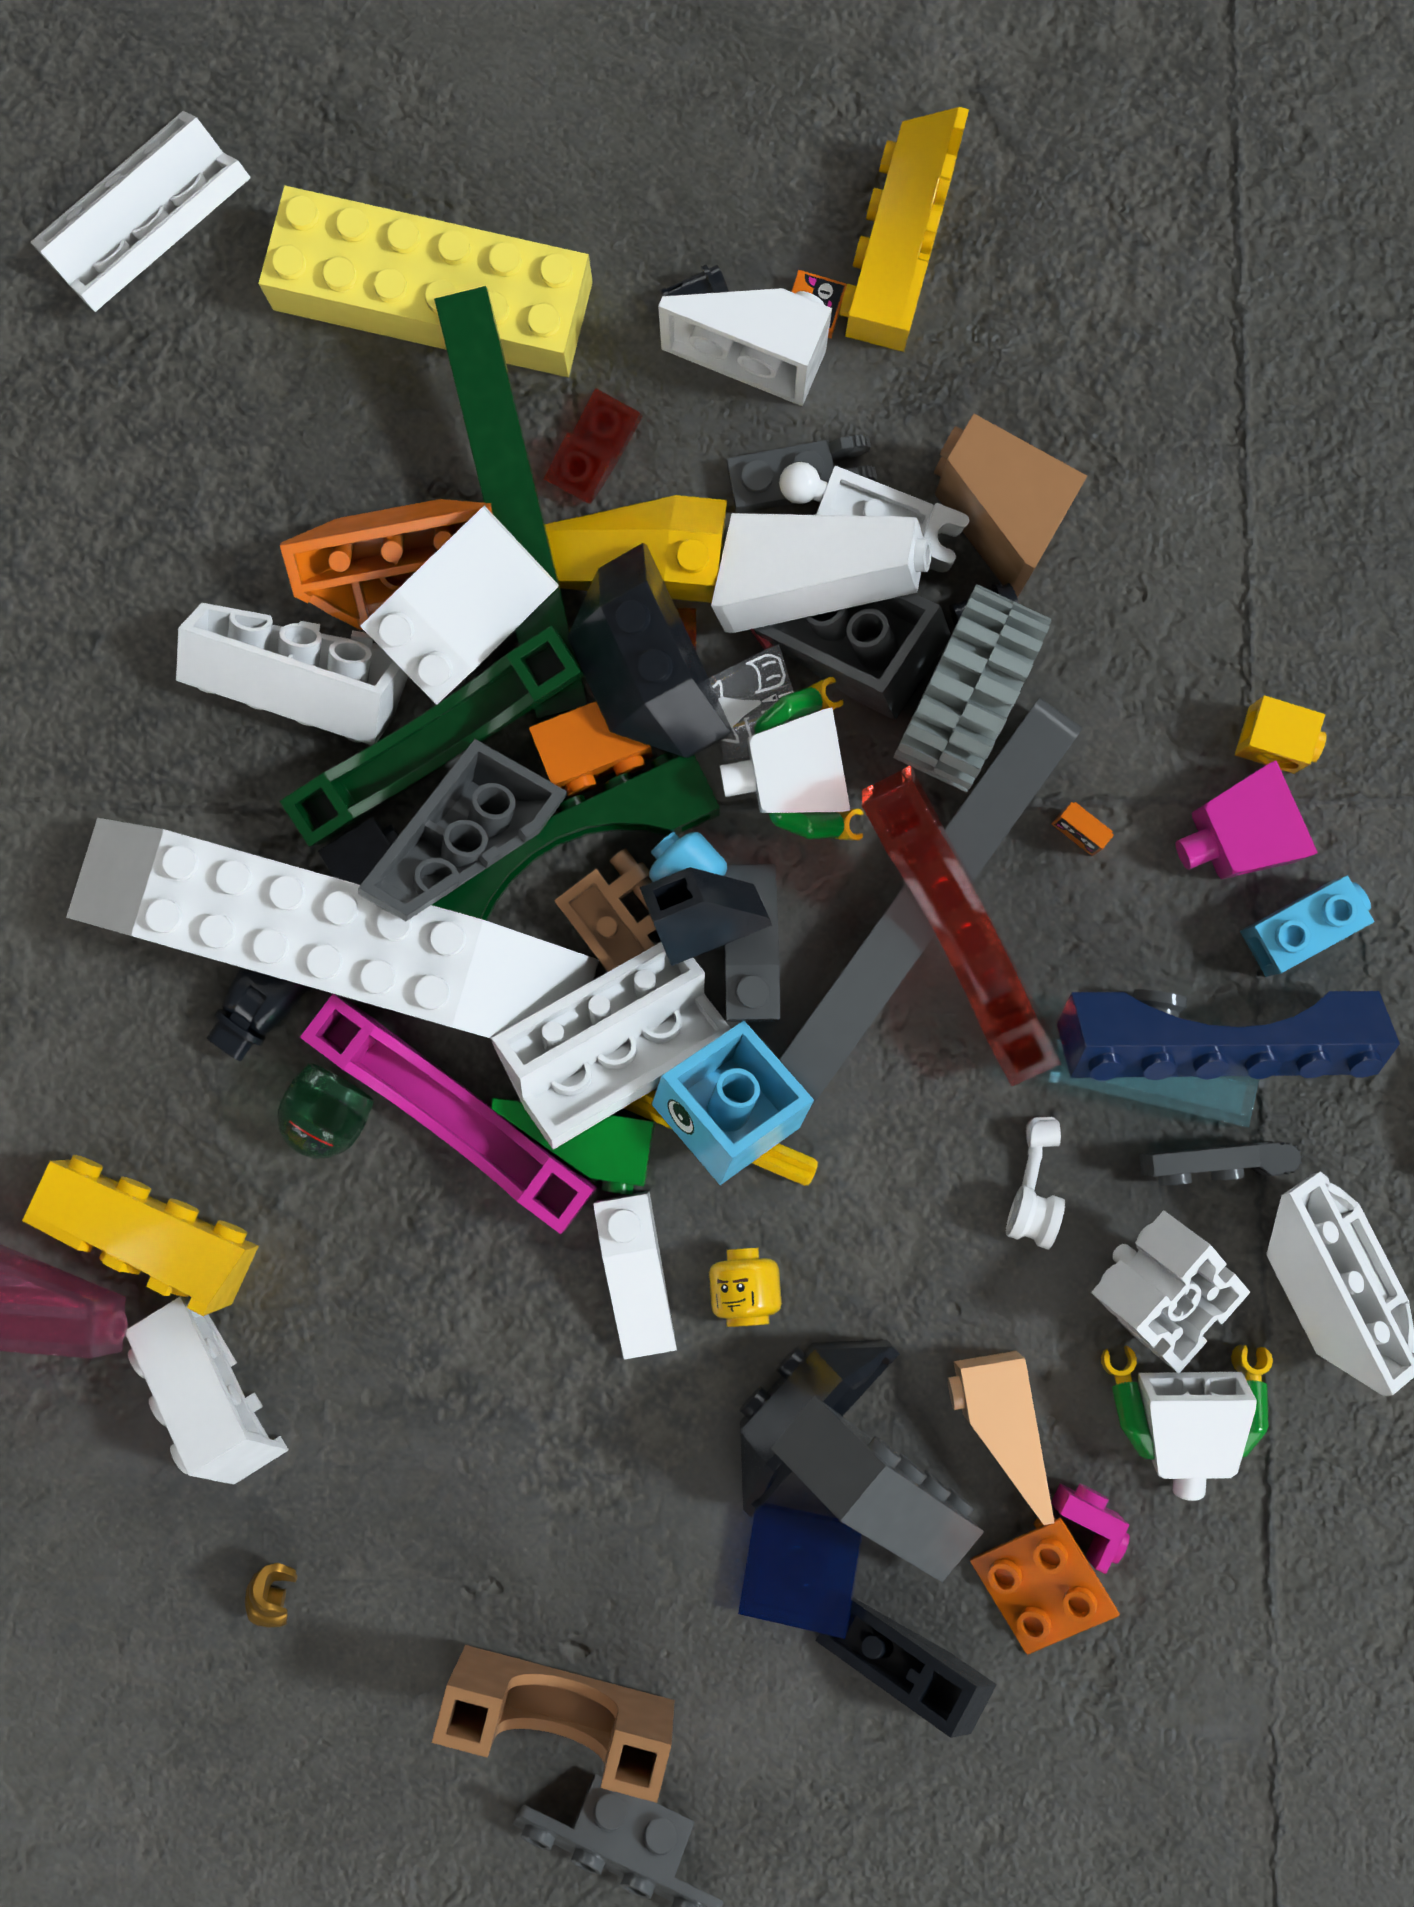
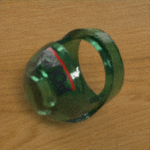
[278,1062,375,1159]

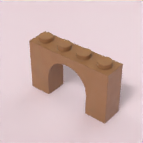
[432,1645,675,1803]

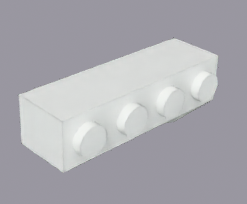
[176,603,408,745]

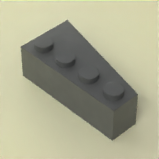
[771,1395,984,1583]

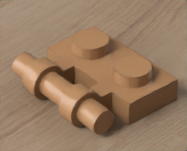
[554,848,657,972]

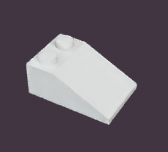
[658,288,832,406]
[360,505,559,705]

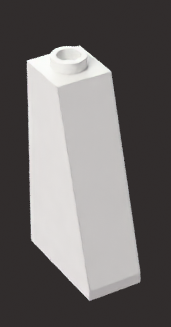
[711,513,931,633]

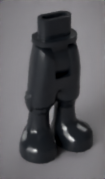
[207,967,313,1061]

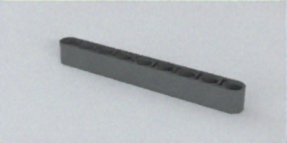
[779,698,1082,1106]

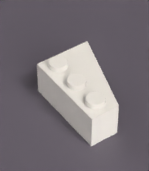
[124,1296,289,1485]

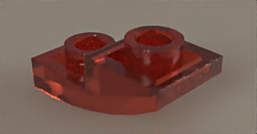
[544,388,643,504]

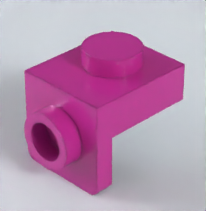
[1051,1483,1130,1574]

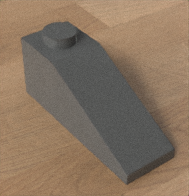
[724,864,780,1022]

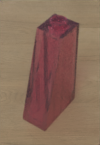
[0,1244,127,1358]

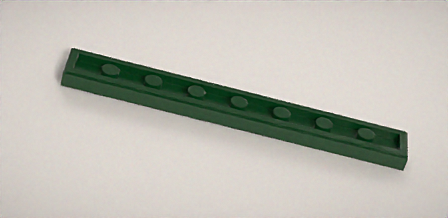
[434,286,588,718]

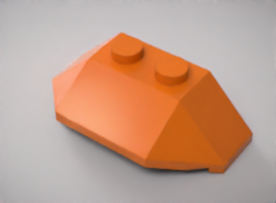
[280,499,493,630]

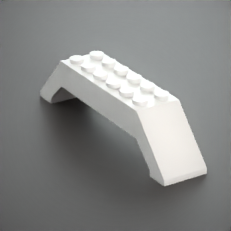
[66,818,599,1038]

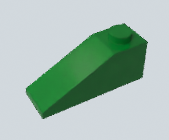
[491,1098,655,1195]

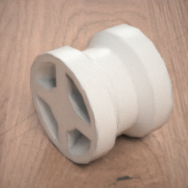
[1006,1185,1065,1250]

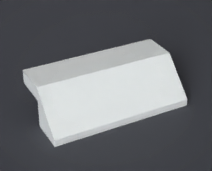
[30,111,251,312]
[491,942,731,1149]

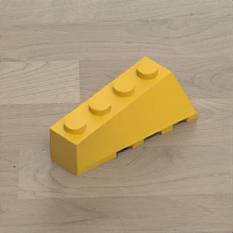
[839,107,969,352]
[22,1155,259,1316]

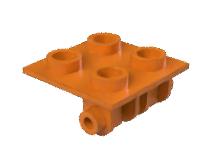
[970,1515,1120,1655]

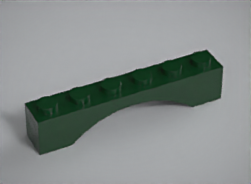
[279,626,585,847]
[432,752,720,921]

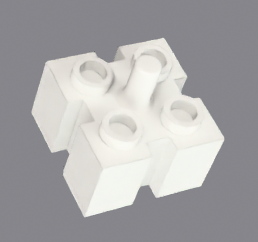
[1091,1210,1250,1374]

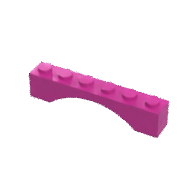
[300,994,597,1234]

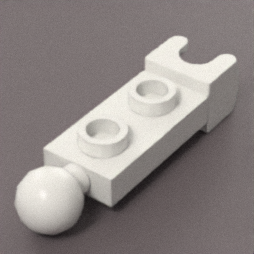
[779,462,970,572]

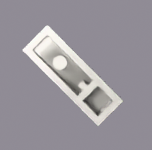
[593,1191,677,1360]

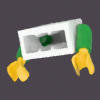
[719,677,863,840]
[1101,1345,1273,1501]

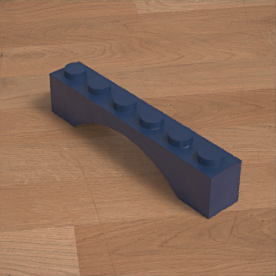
[1057,991,1400,1081]

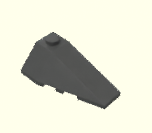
[358,739,567,921]

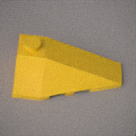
[545,495,727,603]

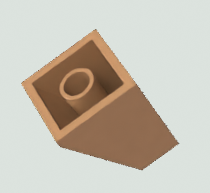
[934,414,1087,598]

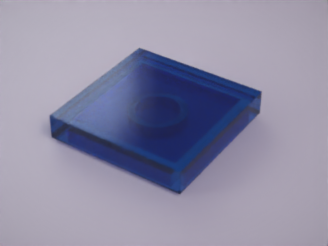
[738,1503,863,1639]

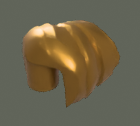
[245,1563,298,1628]

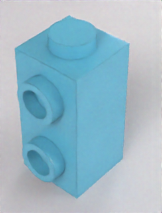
[1240,875,1375,977]

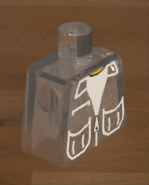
[709,645,794,761]

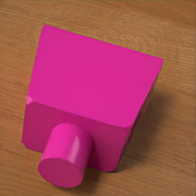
[1175,760,1318,879]

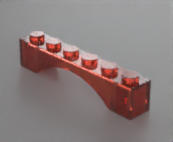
[862,765,1061,1087]

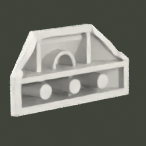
[1266,1172,1414,1396]

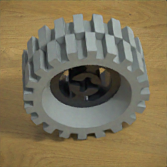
[893,584,1051,792]

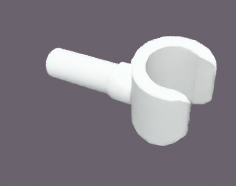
[1022,1117,1061,1190]

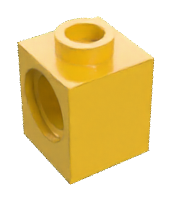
[1235,695,1327,774]

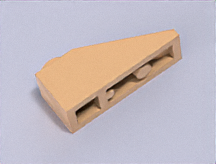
[948,1351,1055,1525]

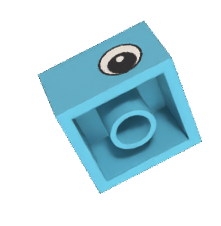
[652,1021,814,1185]

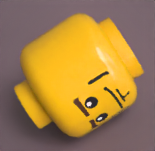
[709,1248,782,1327]

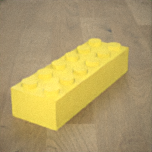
[258,185,593,378]

